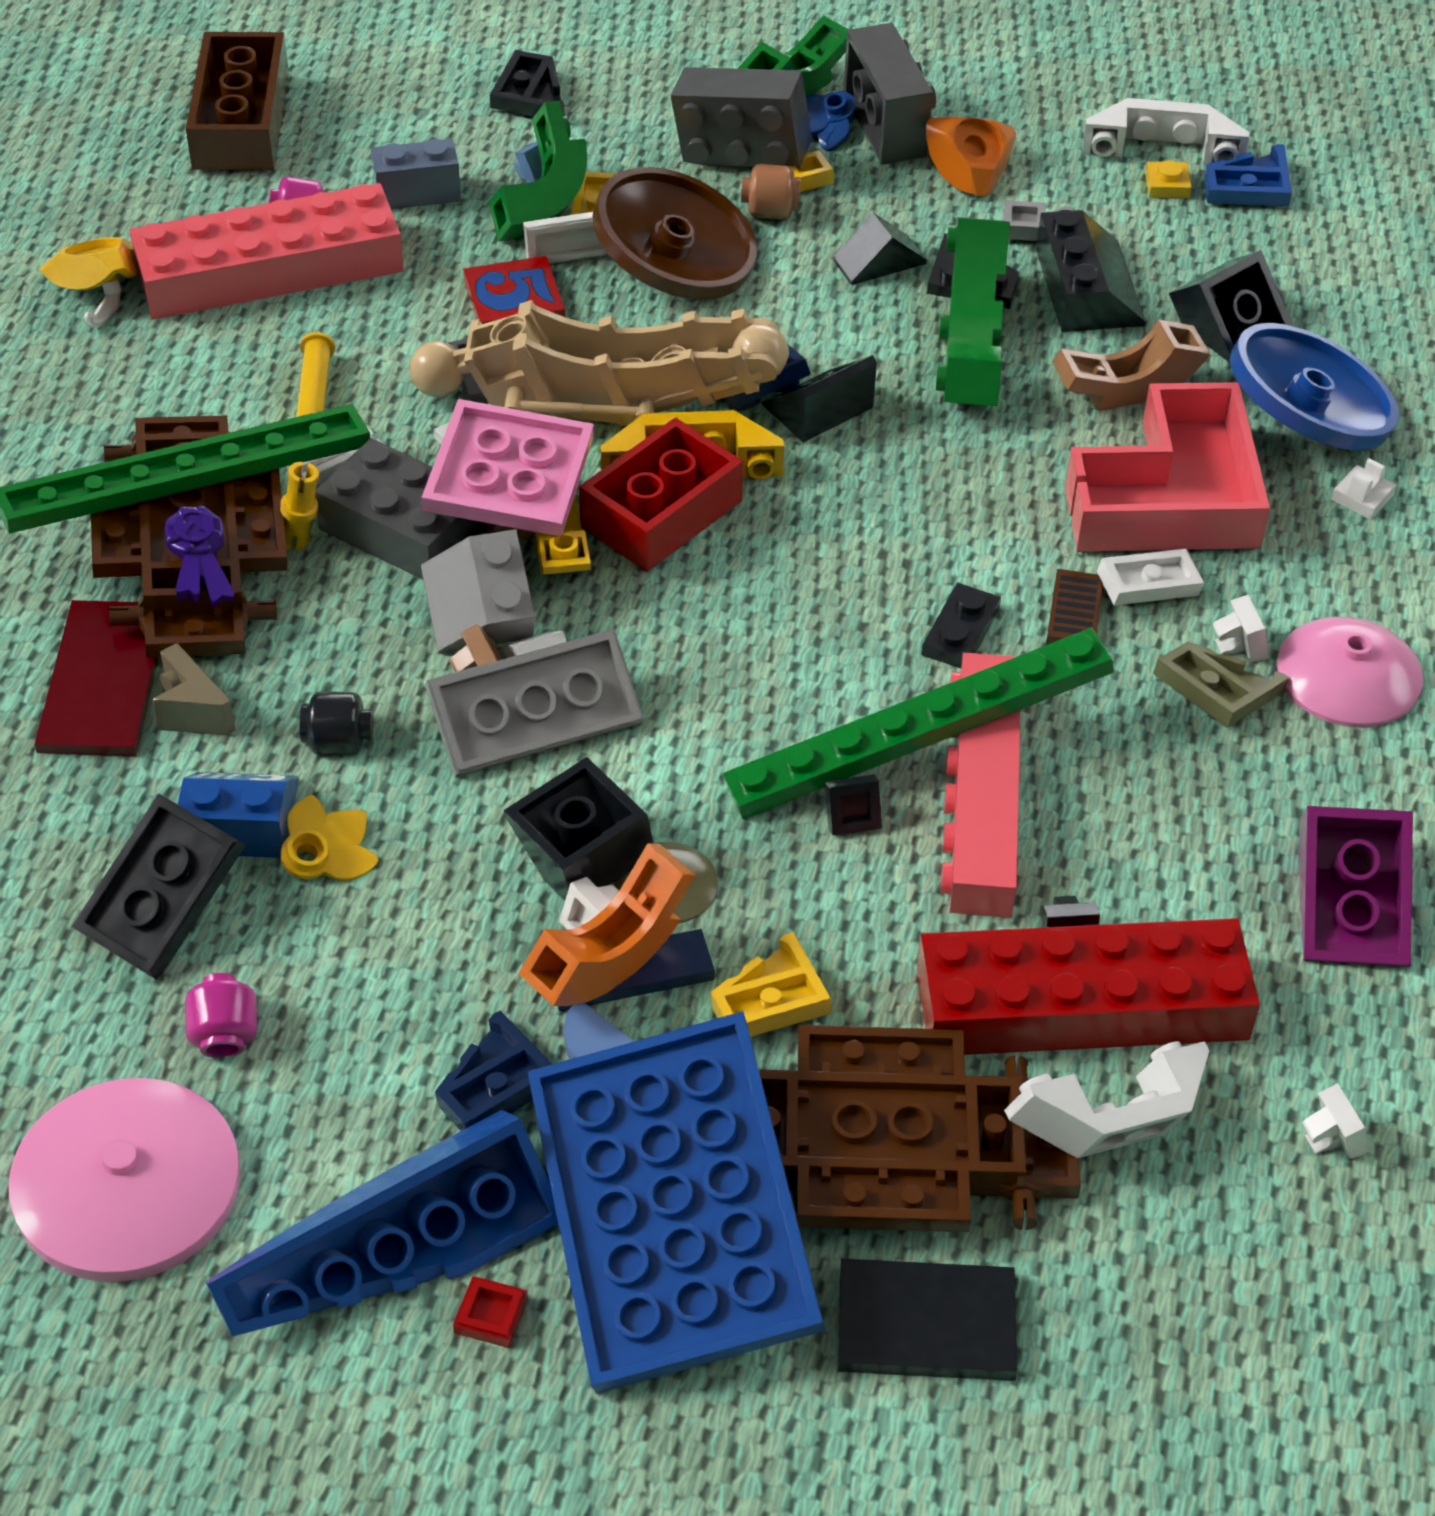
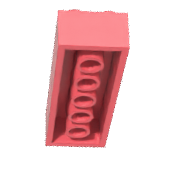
[129,183,404,320]

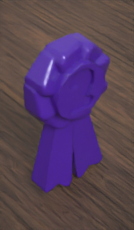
[165,506,234,607]

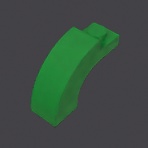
[737,15,849,95]

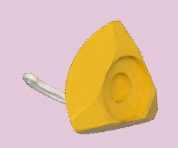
[39,237,139,328]

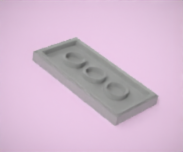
[425,629,645,777]

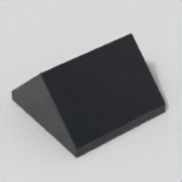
[761,355,877,443]

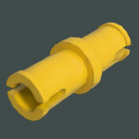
[280,462,319,550]

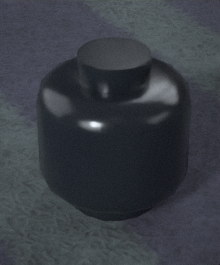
[299,691,374,756]

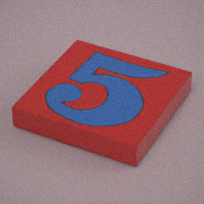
[463,256,565,324]

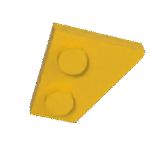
[711,932,831,1037]

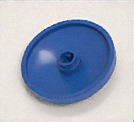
[1230,323,1399,450]

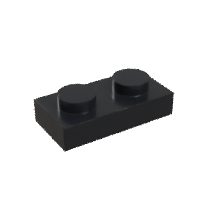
[921,582,1001,669]

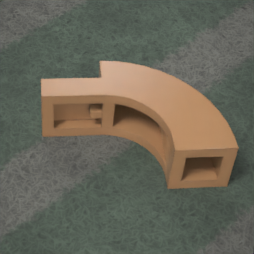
[1052,319,1210,410]

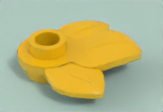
[280,795,379,881]

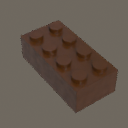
[186,32,289,170]

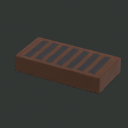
[1046,569,1103,645]

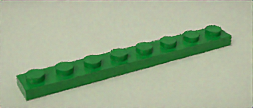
[0,404,370,534]
[723,627,1114,819]

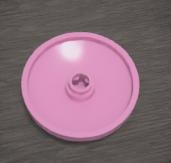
[9,1078,240,1282]

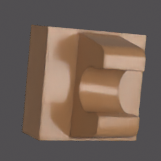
[449,623,504,672]

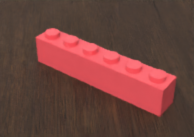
[940,653,1021,918]

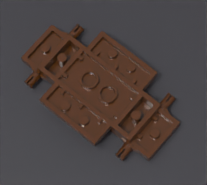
[91,415,288,658]
[759,1025,1081,1232]

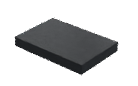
[71,793,245,980]
[838,1258,1017,1381]

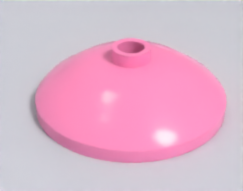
[1277,617,1423,727]

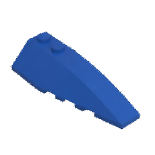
[206,1110,558,1336]

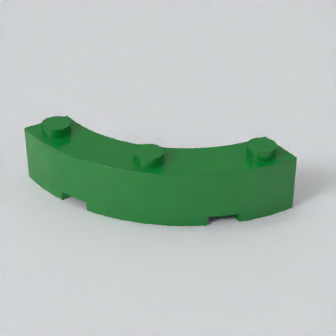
[935,217,1010,406]

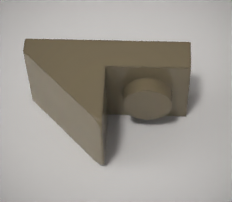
[153,643,236,735]

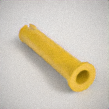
[296,332,335,417]

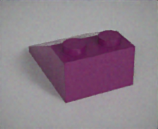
[1298,806,1413,967]

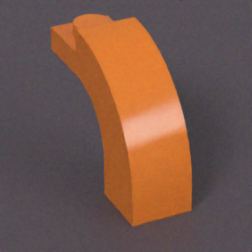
[518,843,696,1006]

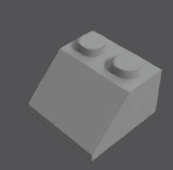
[421,529,535,653]

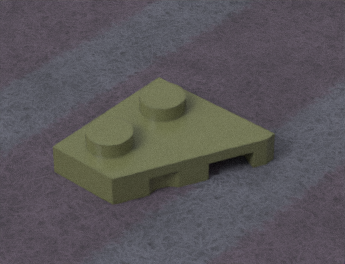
[1153,642,1290,728]

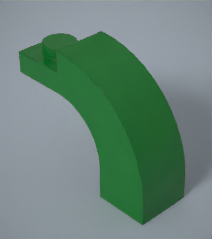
[489,101,587,242]

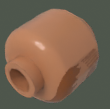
[741,164,801,220]

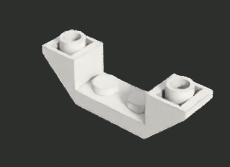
[1082,98,1250,164]
[1004,1041,1209,1158]

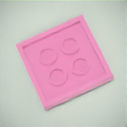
[422,399,594,537]

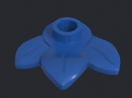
[806,91,857,151]

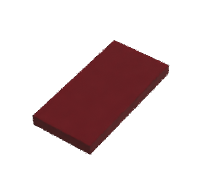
[34,600,158,757]

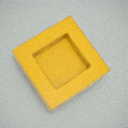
[789,150,834,192]
[1145,160,1192,198]

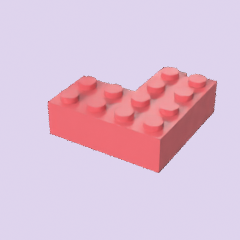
[1065,382,1270,552]

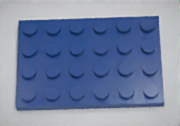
[527,1011,826,1394]

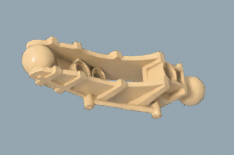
[409,300,789,427]

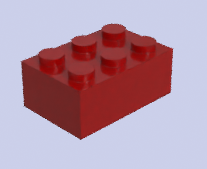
[579,417,743,572]

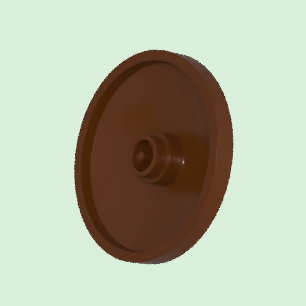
[592,167,757,299]

